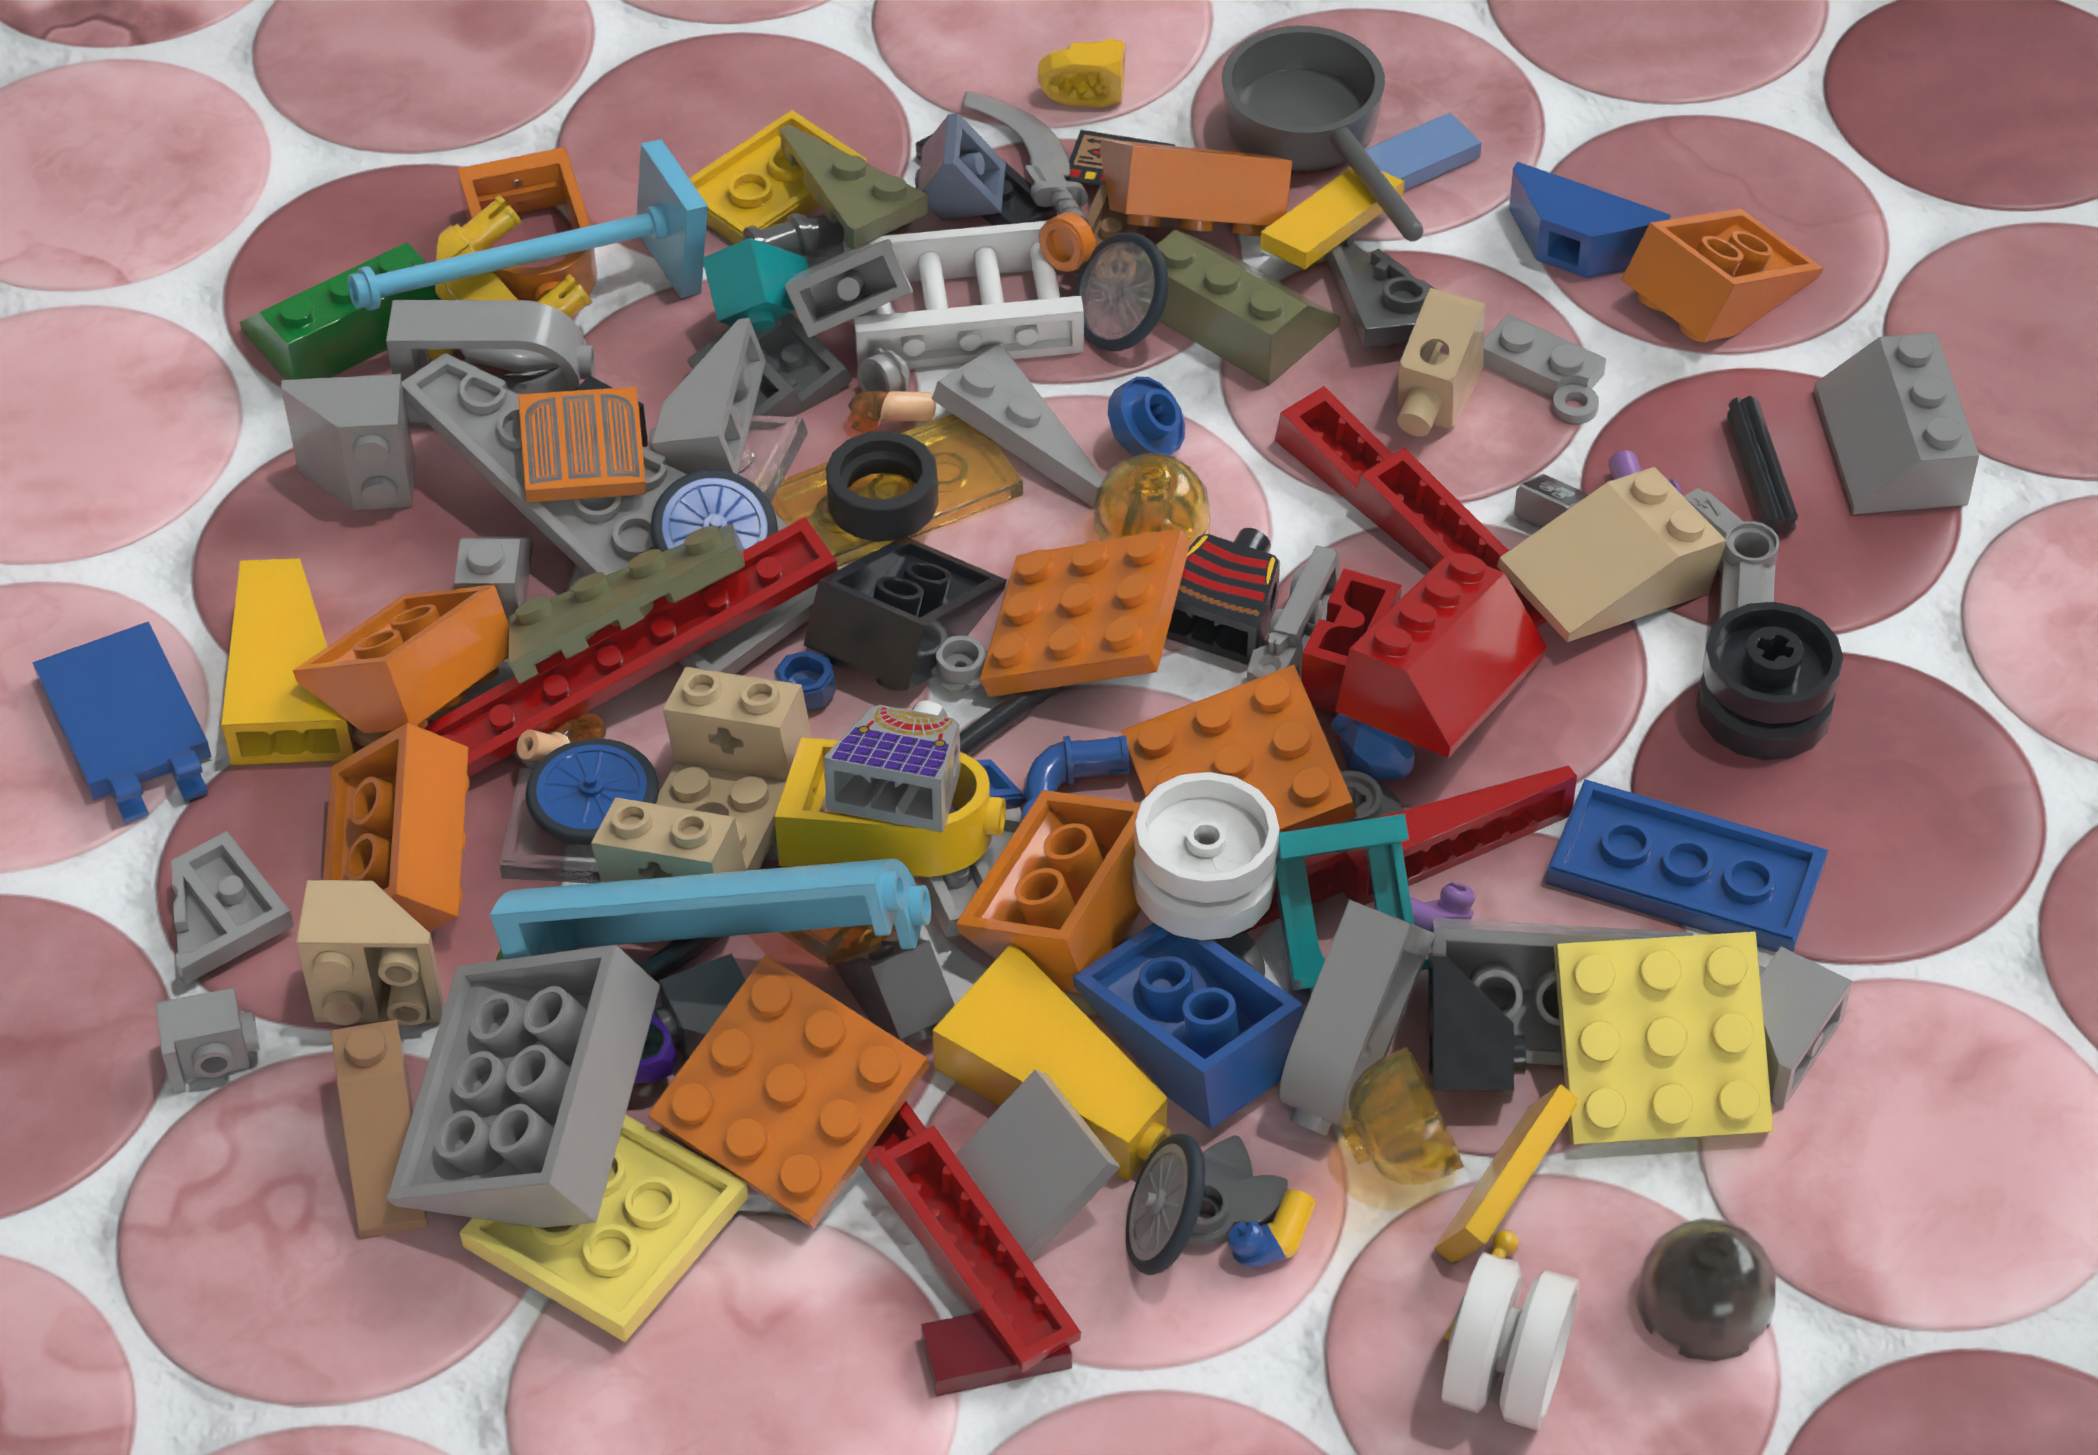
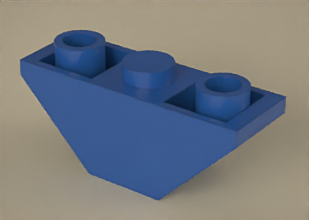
[1509,161,1671,278]

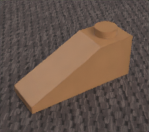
[331,1019,428,1239]

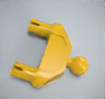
[428,195,593,360]

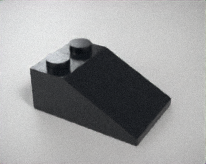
[803,537,1007,691]

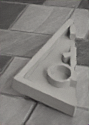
[932,344,1107,507]

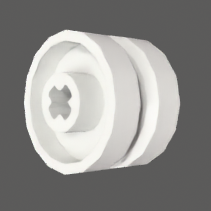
[1133,772,1280,940]
[1441,1253,1580,1431]

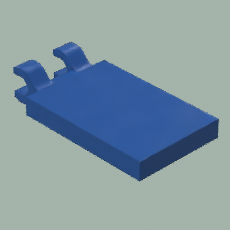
[32,621,212,824]

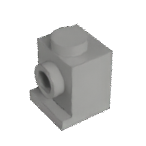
[155,988,260,1093]

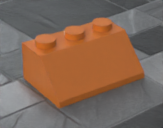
[1100,139,1292,236]
[293,585,509,734]
[323,722,469,933]
[956,790,1141,994]

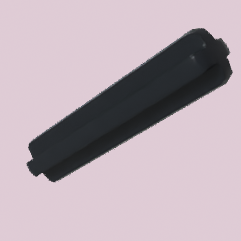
[1727,396,1798,534]

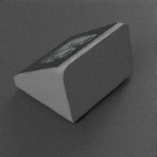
[1514,474,1589,528]

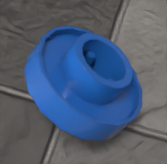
[1108,376,1185,463]

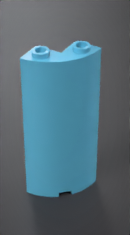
[490,858,931,959]

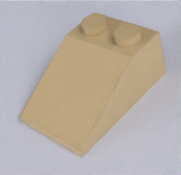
[1497,467,1727,642]

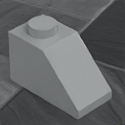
[784,238,913,338]
[454,536,533,623]
[1759,946,1852,1109]

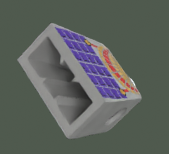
[824,700,961,832]

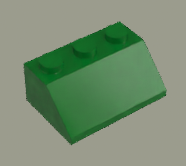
[240,242,440,380]

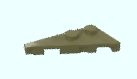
[779,124,929,250]

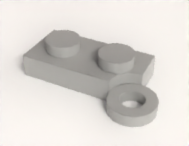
[1483,314,1606,424]

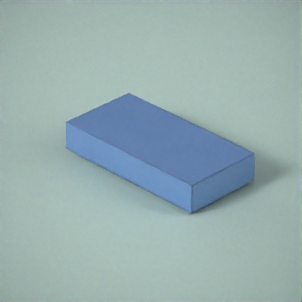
[1365,113,1482,190]

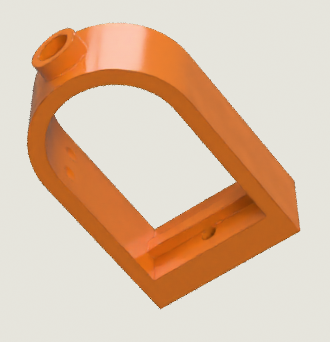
[457,147,598,302]

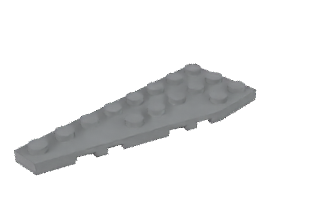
[402,353,818,674]

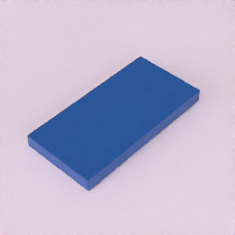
[1545,779,1828,952]

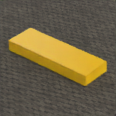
[1260,168,1405,269]
[1434,1084,1578,1263]

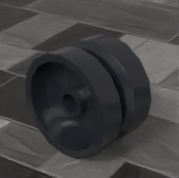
[1696,602,1843,760]

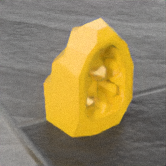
[1037,38,1125,107]

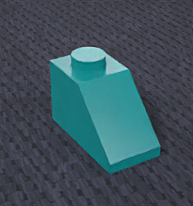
[702,238,809,333]

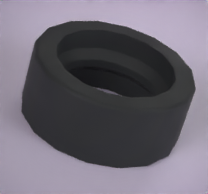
[826,431,939,542]

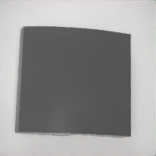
[687,312,852,431]

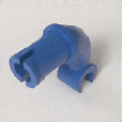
[1022,735,1129,820]

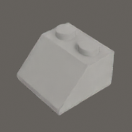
[281,374,415,510]

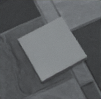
[955,1069,1121,1262]

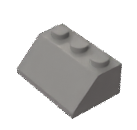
[1814,332,1979,515]

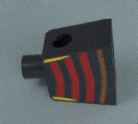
[1166,528,1280,666]

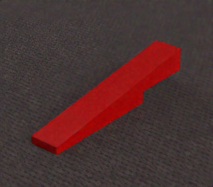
[1274,386,1547,628]
[1244,765,1577,933]
[860,1101,1081,1372]

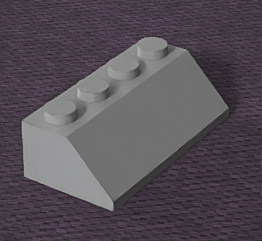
[1426,918,1694,1066]

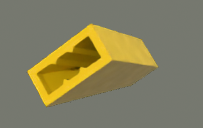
[221,558,356,765]
[933,944,1171,1182]

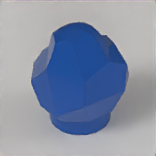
[1330,713,1415,780]

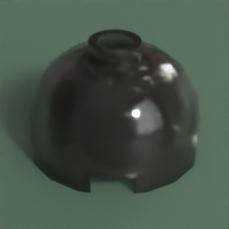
[1636,1218,1776,1361]

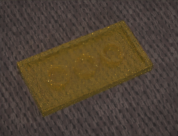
[761,414,1023,568]

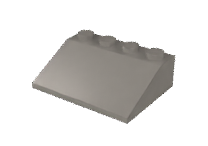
[387,945,660,1228]

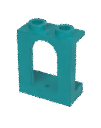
[1275,814,1428,995]

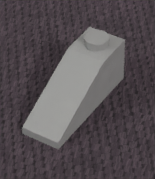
[649,318,766,474]

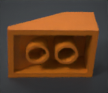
[1621,208,1823,342]

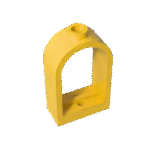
[774,737,1006,877]

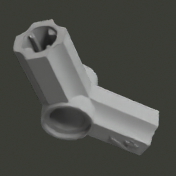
[1684,487,1780,619]

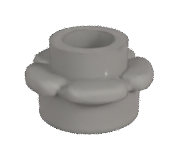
[857,348,910,403]
[931,635,987,692]

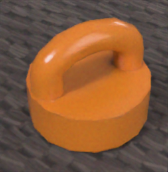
[1039,212,1097,272]

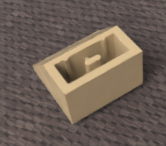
[296,880,445,1026]

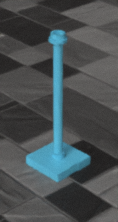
[347,139,708,311]

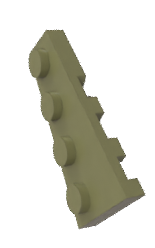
[509,523,745,684]

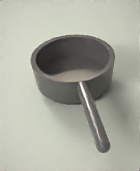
[1222,26,1424,242]

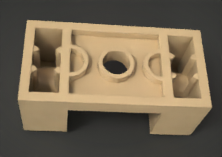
[591,667,812,883]

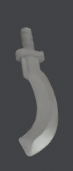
[963,91,1089,224]

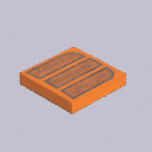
[518,387,646,503]

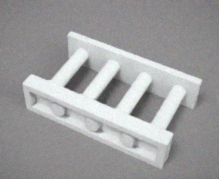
[843,221,1084,369]

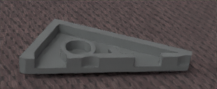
[1324,233,1435,347]

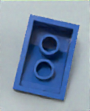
[1073,923,1304,1129]

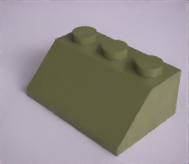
[1138,230,1340,385]

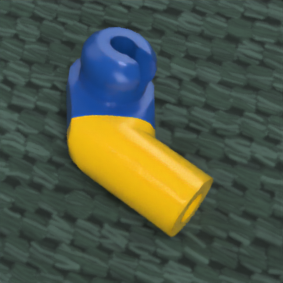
[1227,1189,1316,1269]

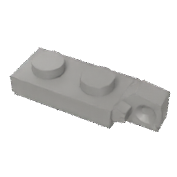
[1247,545,1340,682]

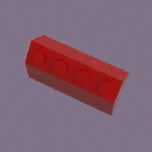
[1335,552,1547,758]

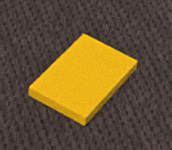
[689,110,867,244]

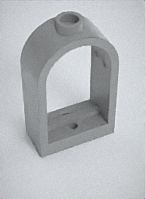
[386,300,595,424]
[1280,900,1435,1135]

